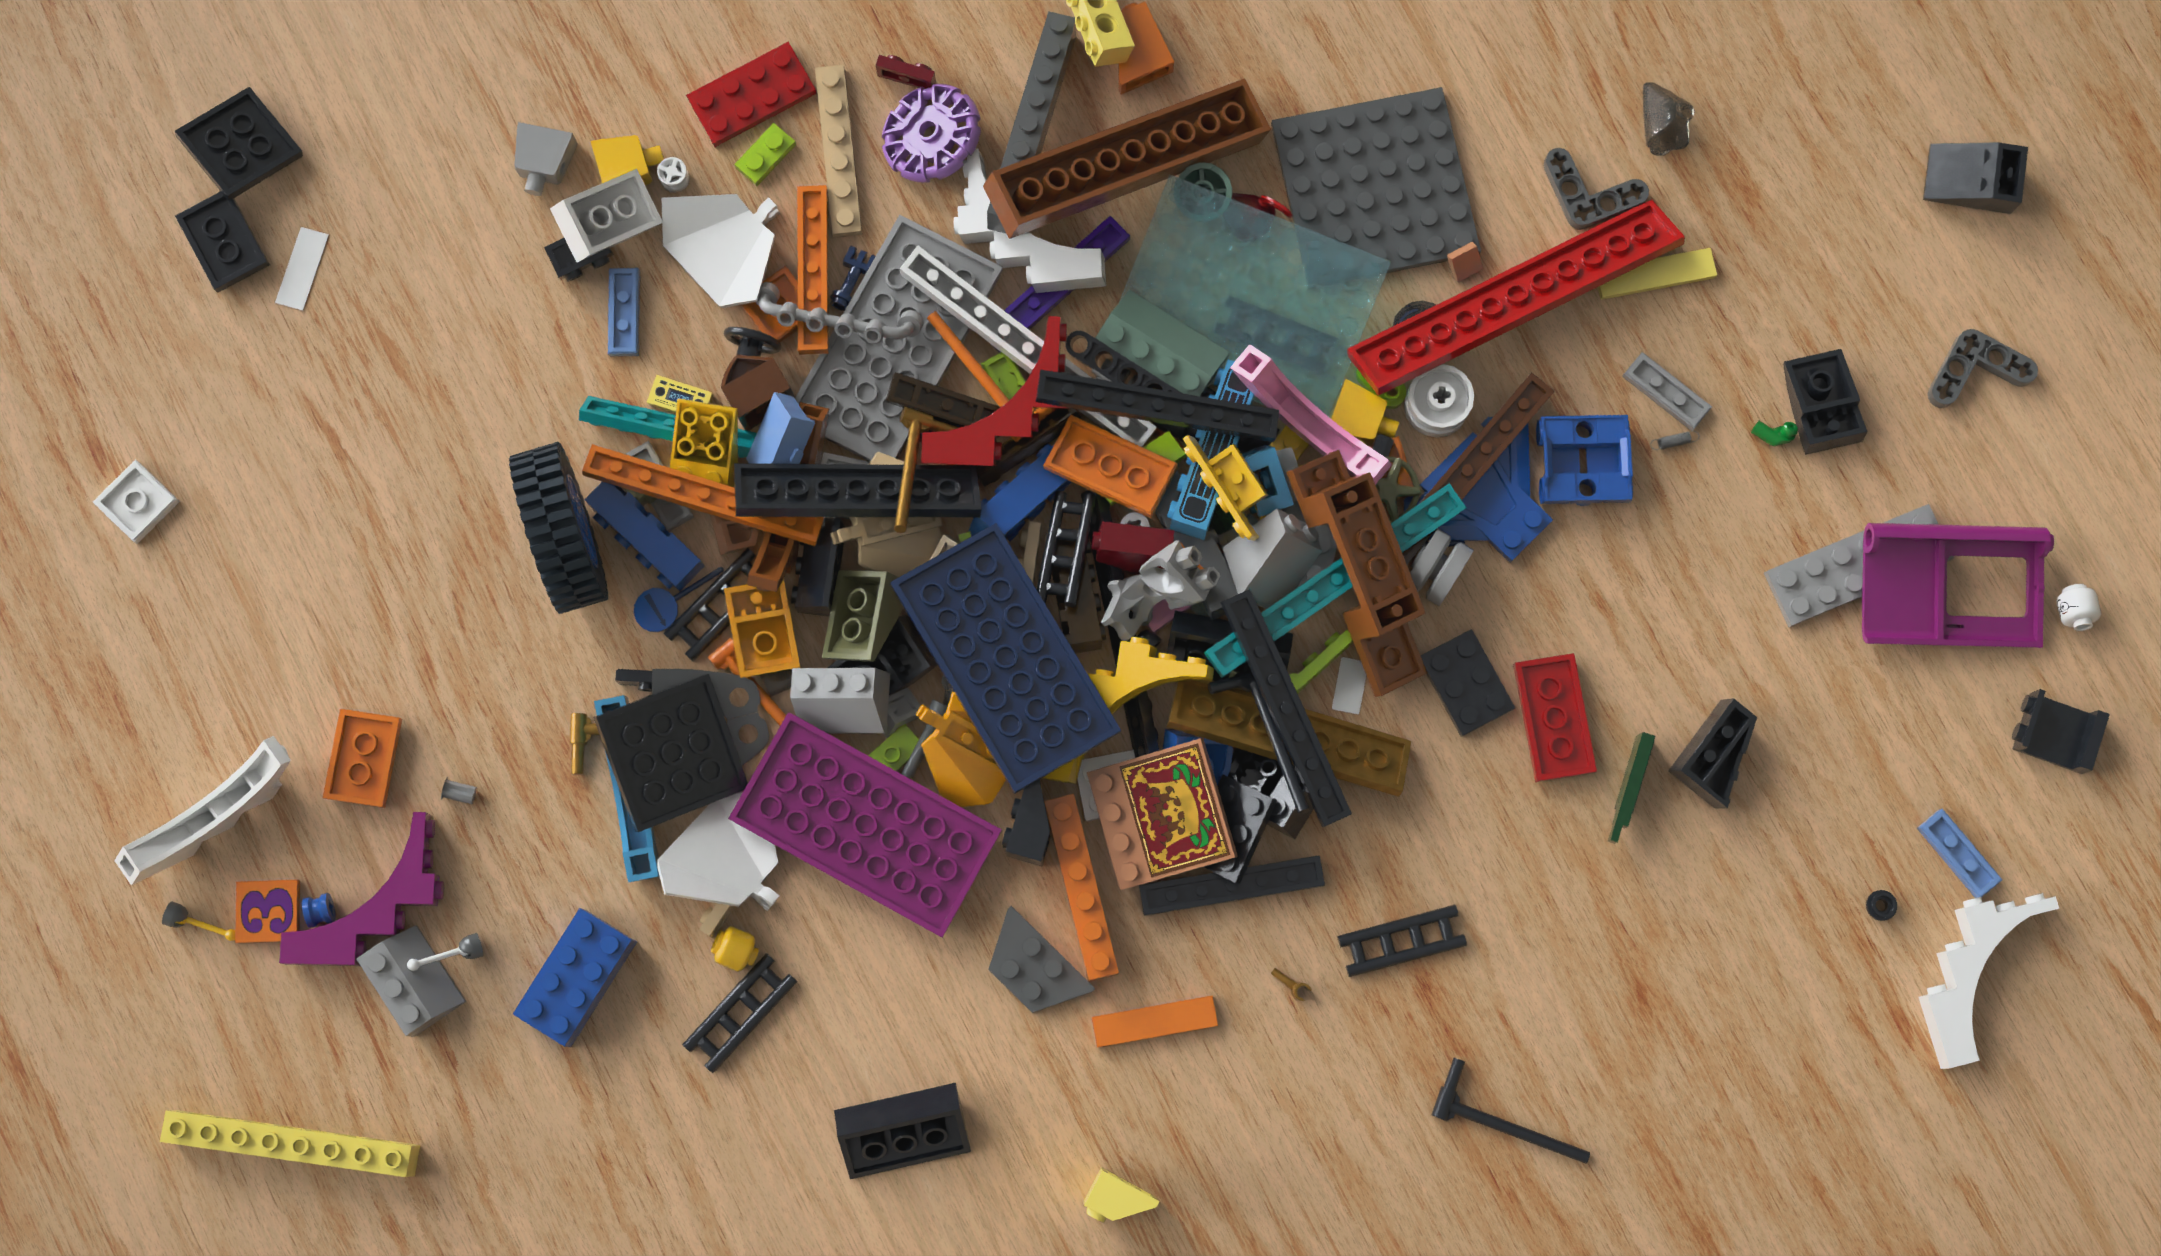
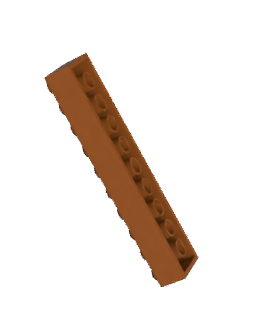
[983,78,1271,239]

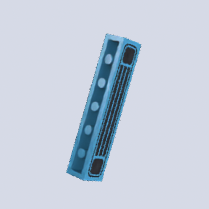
[1167,359,1255,540]

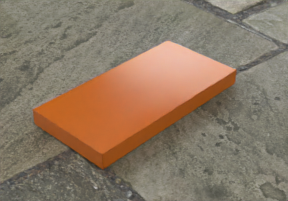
[1043,414,1178,518]

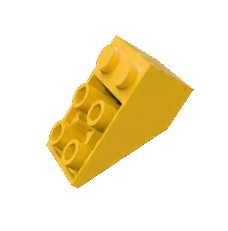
[670,398,738,487]

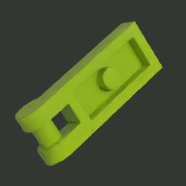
[1289,630,1353,694]

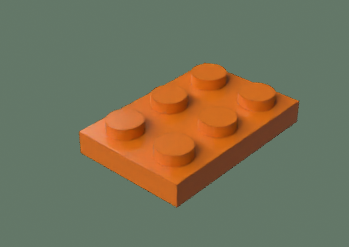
[322,709,402,808]

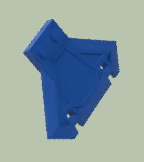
[1404,417,1553,563]

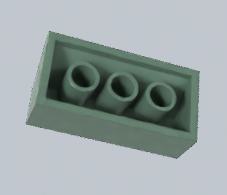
[1095,289,1230,397]

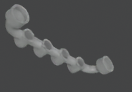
[756,282,923,344]

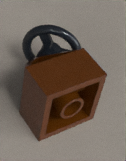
[721,327,795,431]

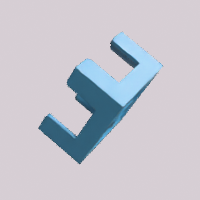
[1241,445,1294,517]

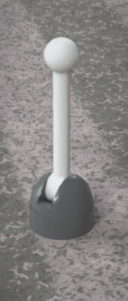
[407,933,484,971]

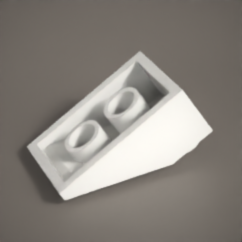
[550,169,663,262]

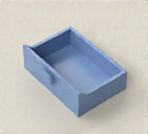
[746,392,815,464]

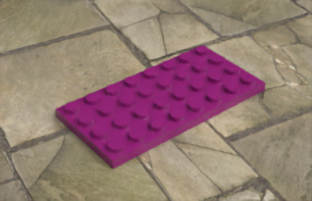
[728,712,1002,938]

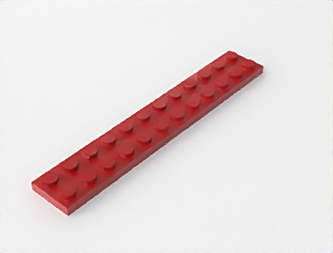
[1347,199,1685,396]

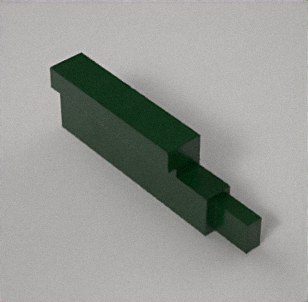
[1608,732,1655,844]

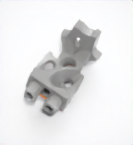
[1101,541,1220,641]

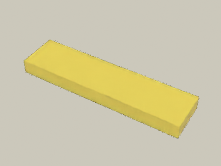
[1598,248,1717,300]

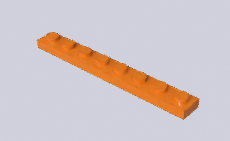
[582,444,825,546]

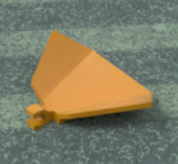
[916,692,1006,807]

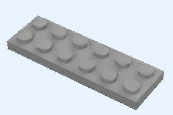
[1764,504,1954,627]

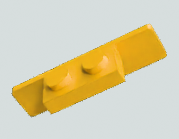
[1183,435,1268,541]

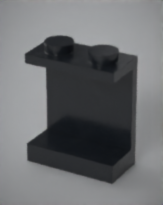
[2012,689,2110,774]

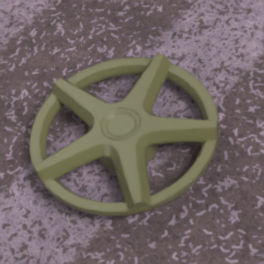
[1376,456,1421,523]

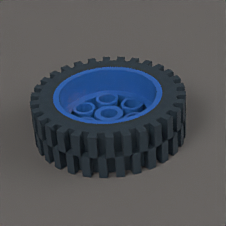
[509,442,609,614]

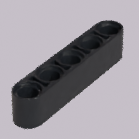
[1065,330,1183,394]

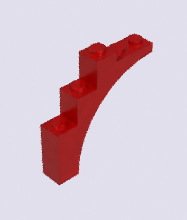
[921,316,1070,466]

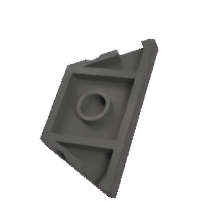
[988,906,1095,1013]

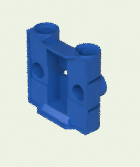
[1536,415,1633,506]

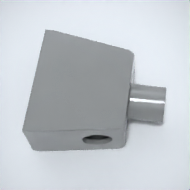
[514,122,578,196]

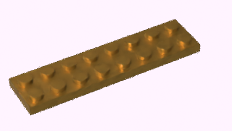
[1167,680,1411,797]

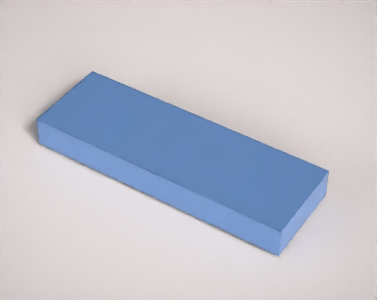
[608,268,640,357]
[1917,808,2002,898]

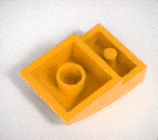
[723,579,800,678]

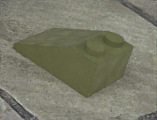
[822,570,903,662]

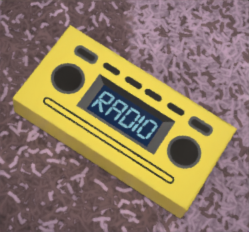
[647,375,714,413]

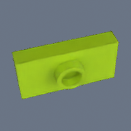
[981,352,1026,400]
[868,724,919,771]

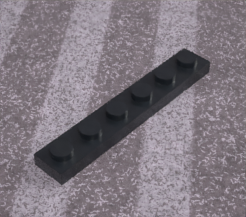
[1139,855,1325,916]

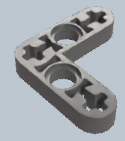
[1544,148,1649,230]
[1928,329,2038,408]

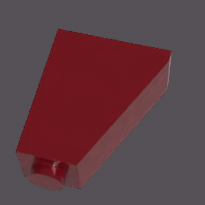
[1092,521,1174,575]

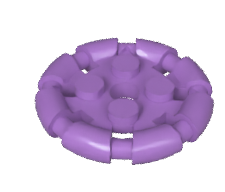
[882,84,981,183]

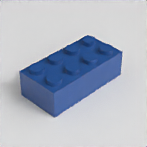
[513,908,637,1047]

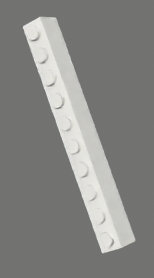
[900,245,1157,447]

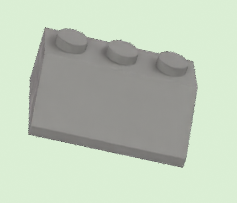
[790,668,890,734]
[357,926,466,1037]

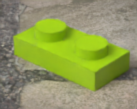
[734,123,796,186]

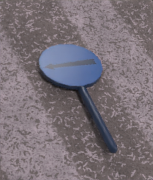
[634,567,724,632]

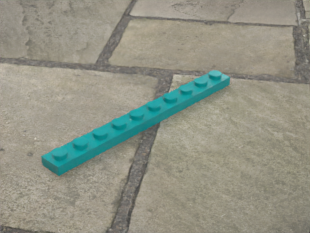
[1204,483,1467,678]

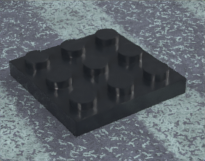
[175,87,303,201]

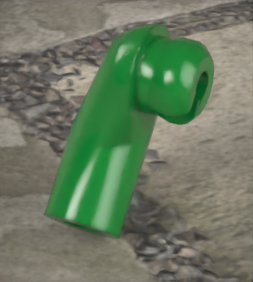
[1751,420,1798,446]

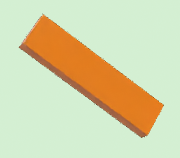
[1092,995,1218,1048]

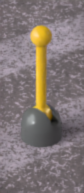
[162,901,235,941]

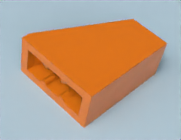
[1118,1,1174,95]

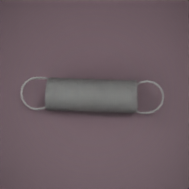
[1650,431,1699,450]

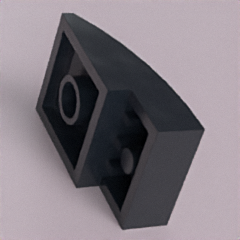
[1783,349,1868,455]
[827,615,938,695]

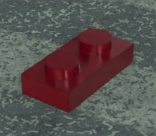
[876,55,936,89]

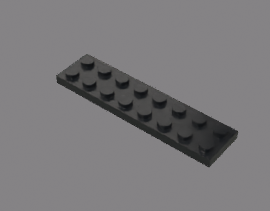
[734,463,982,518]

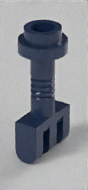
[830,246,876,311]

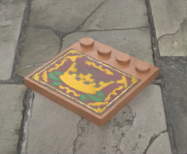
[1087,738,1238,890]

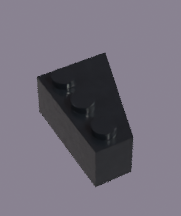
[1669,698,1757,808]

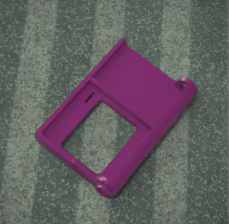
[1862,523,2054,648]

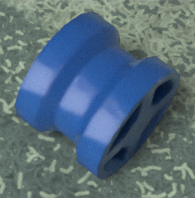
[302,893,336,928]

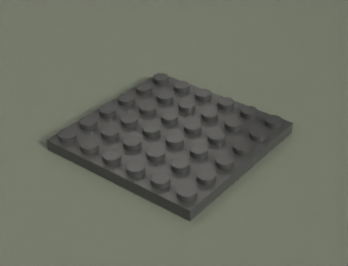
[1271,87,1481,289]

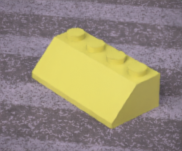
[1084,1167,1159,1223]

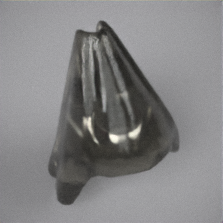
[1643,82,1695,156]

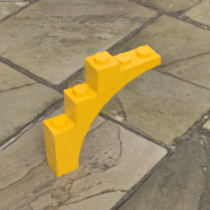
[1043,637,1214,784]

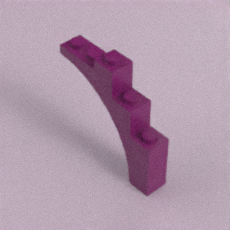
[279,812,444,966]

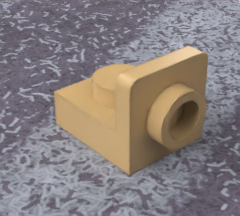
[699,903,734,938]

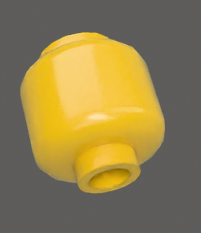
[711,926,759,972]

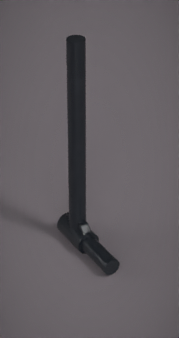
[1208,670,1310,814]
[1431,1058,1590,1164]

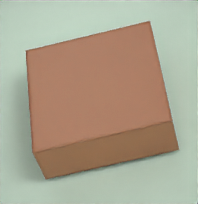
[1447,242,1483,282]

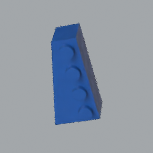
[968,444,1073,542]
[584,482,705,591]

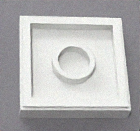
[93,460,180,544]

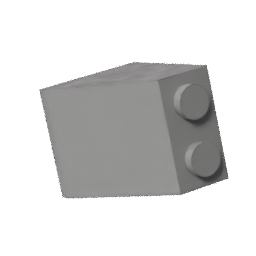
[1222,508,1322,609]

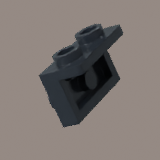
[544,238,614,282]

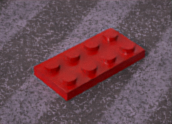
[686,42,817,148]
[1513,653,1597,782]

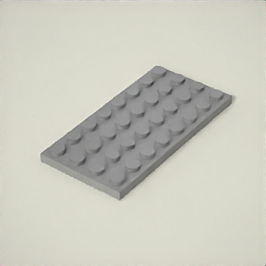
[795,215,1003,462]

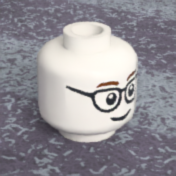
[2056,584,2101,631]

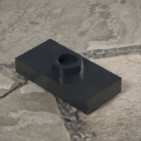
[615,669,652,692]

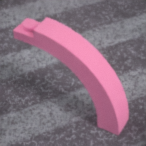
[1230,344,1392,485]

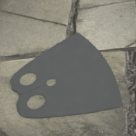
[652,669,769,765]

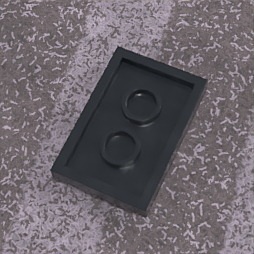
[175,191,270,293]
[1421,629,1515,737]
[1204,774,1277,884]

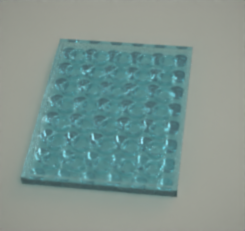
[1119,175,1391,417]

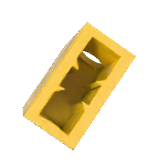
[590,135,664,186]
[1331,379,1400,446]

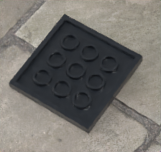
[593,674,748,832]

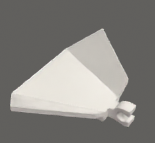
[661,194,780,308]
[657,792,779,911]

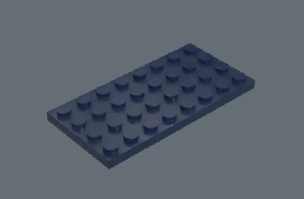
[890,523,1121,794]

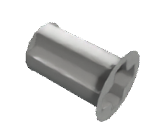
[441,777,477,804]

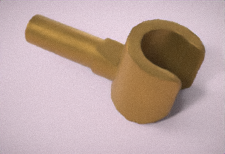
[1271,968,1312,1001]

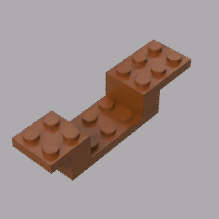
[1286,450,1427,697]

